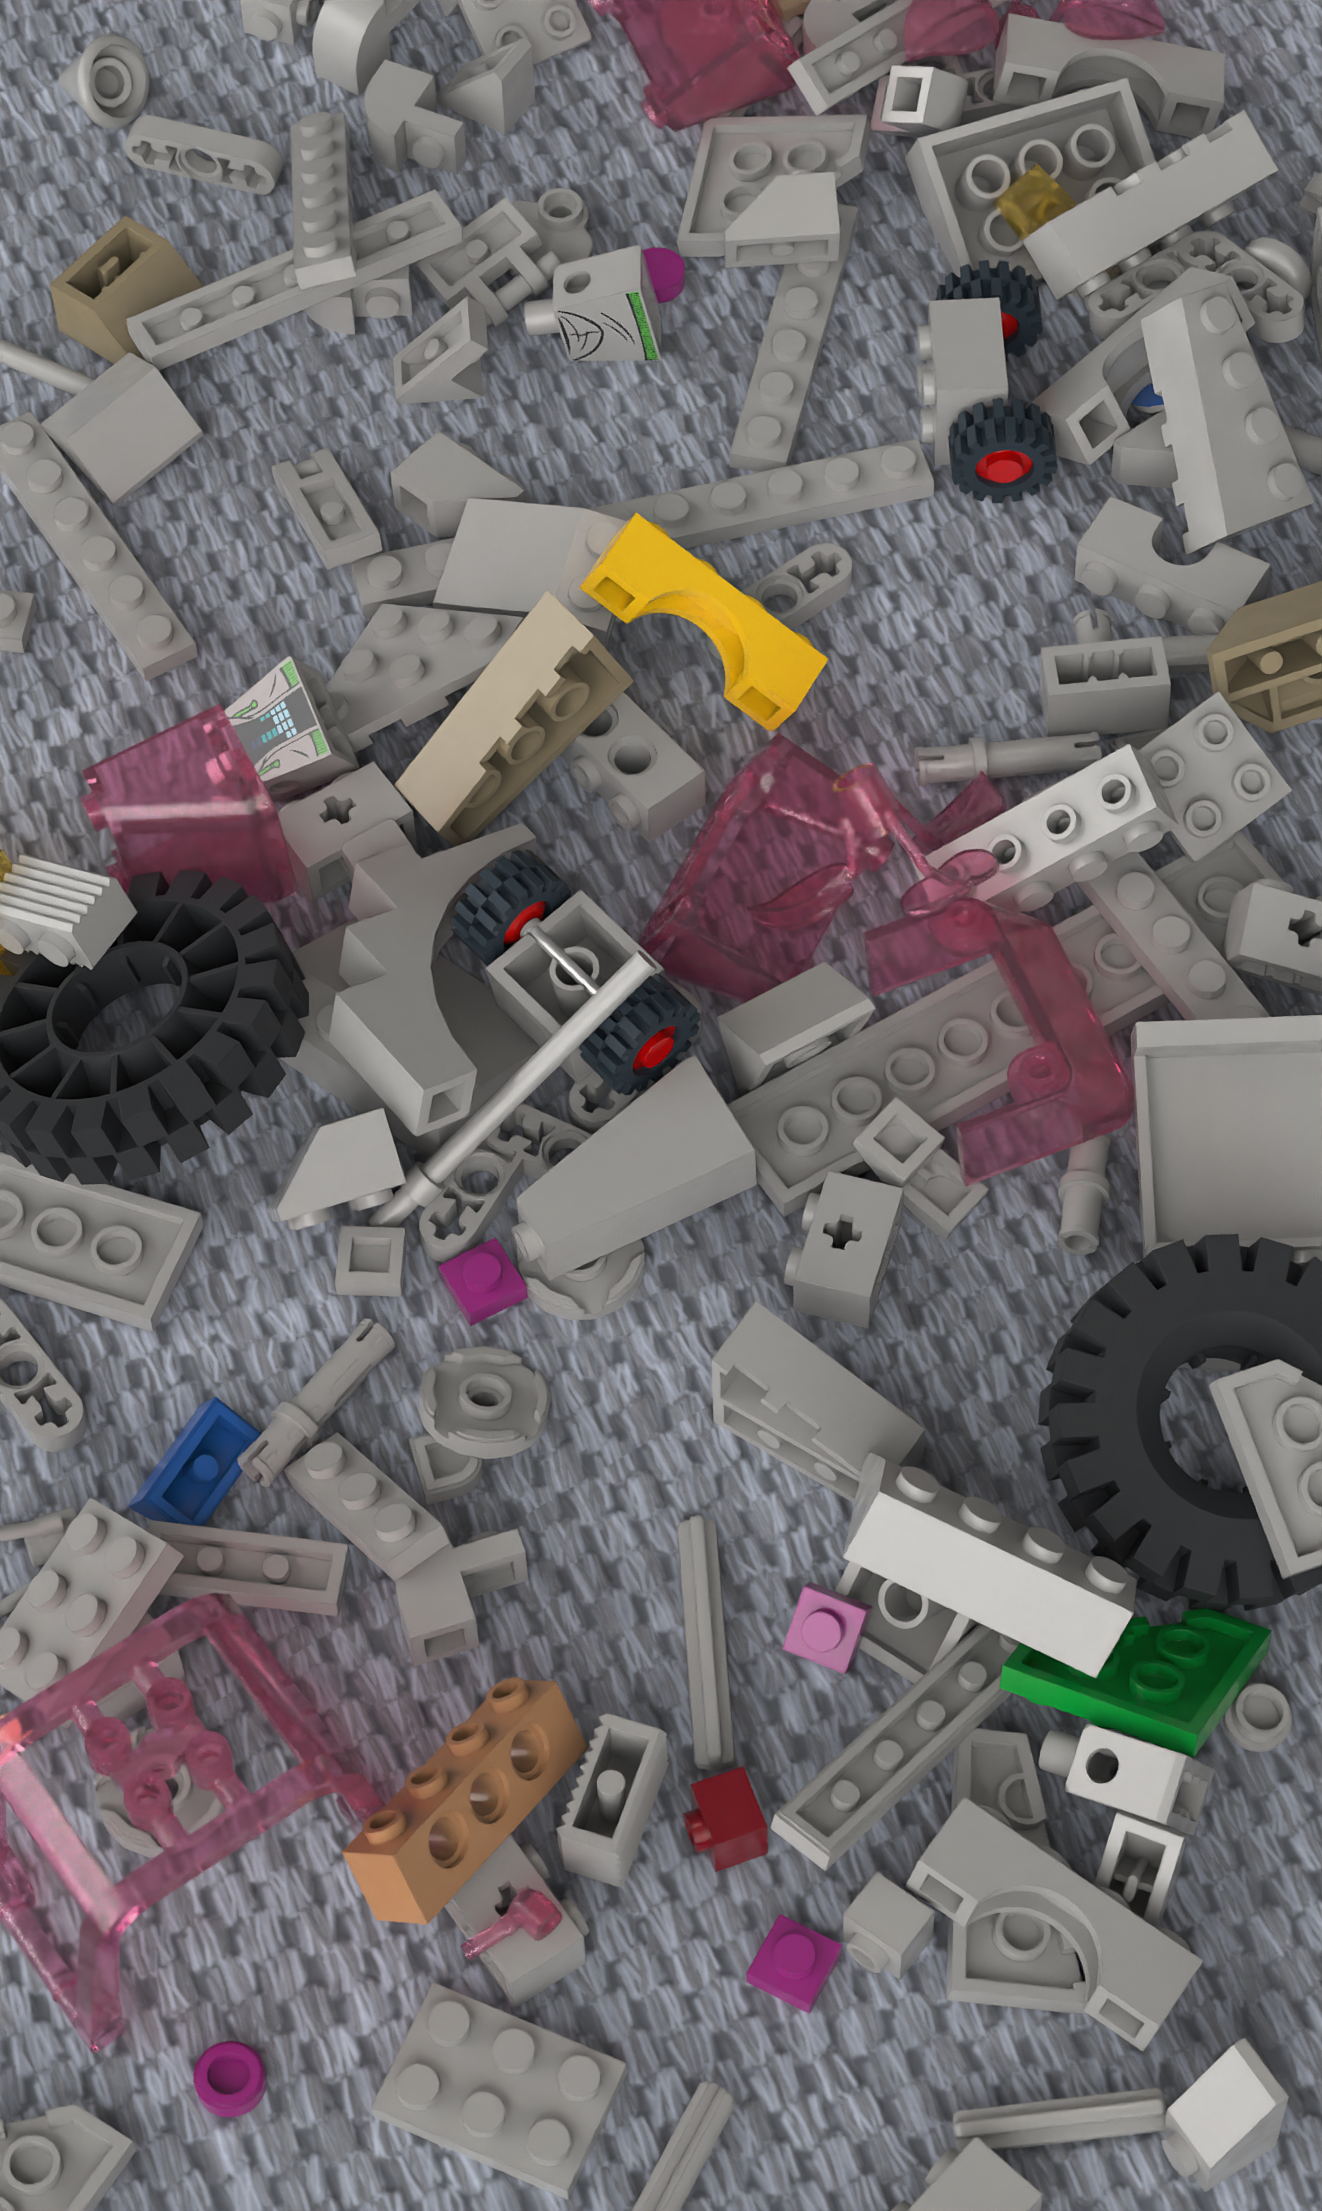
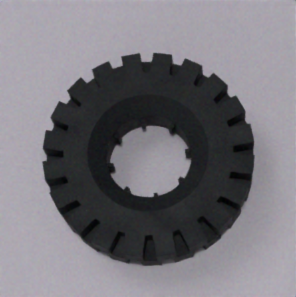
[0,870,309,1185]
[1038,1234,1322,1612]

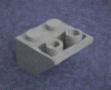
[268,1108,406,1230]

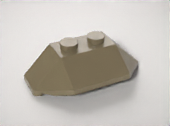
[1207,581,1322,733]

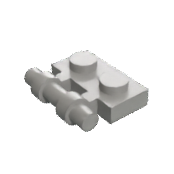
[416,197,562,328]

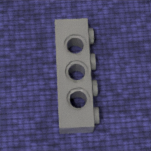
[560,692,706,843]

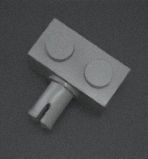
[1039,609,1171,737]

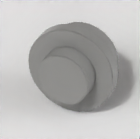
[1222,1683,1292,1752]

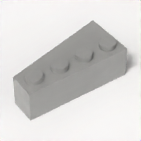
[1023,110,1278,300]

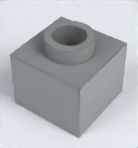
[843,1872,935,1980]

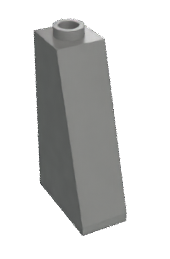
[512,1055,757,1281]

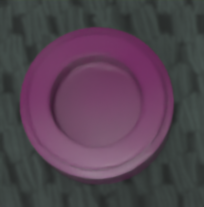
[643,247,685,303]
[193,2041,267,2117]

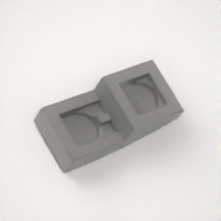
[853,1097,989,1241]

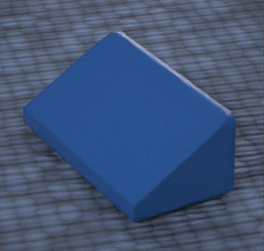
[128,1397,262,1527]

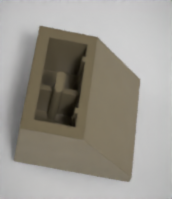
[50,215,204,364]

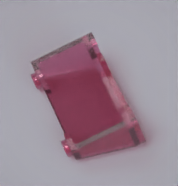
[587,0,801,132]
[79,704,298,903]
[637,733,899,1004]

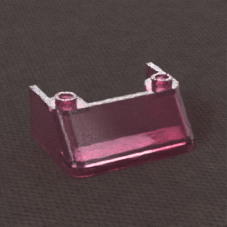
[863,897,1134,1187]

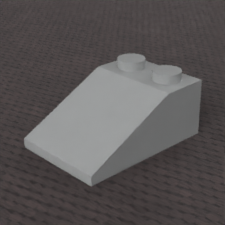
[433,498,627,649]

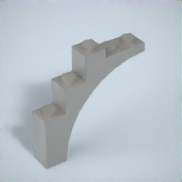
[328,823,537,1137]

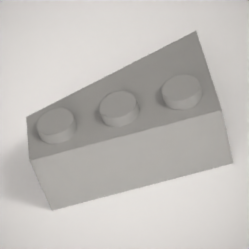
[711,1301,925,1503]

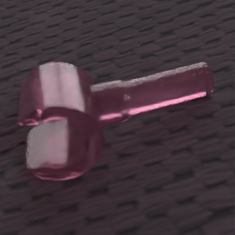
[460,1889,562,1961]

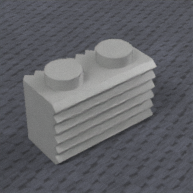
[0,854,137,970]
[556,1713,669,1886]

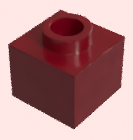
[683,1766,768,1872]

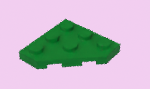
[999,1608,1272,1758]

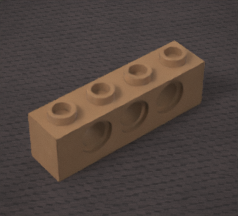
[342,1677,588,1925]

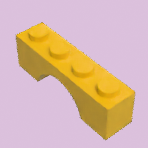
[579,513,829,732]

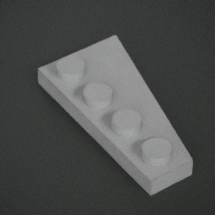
[946,1728,1087,2014]

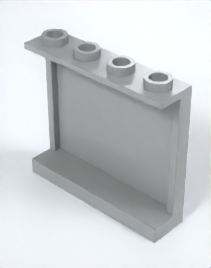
[1130,1015,1322,1266]

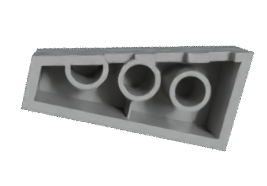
[1140,282,1314,555]

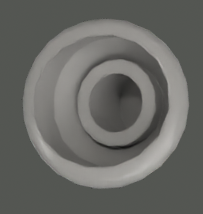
[58,33,149,129]

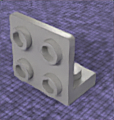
[438,0,591,66]
[1138,691,1292,862]

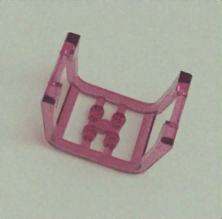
[0,1593,385,2052]

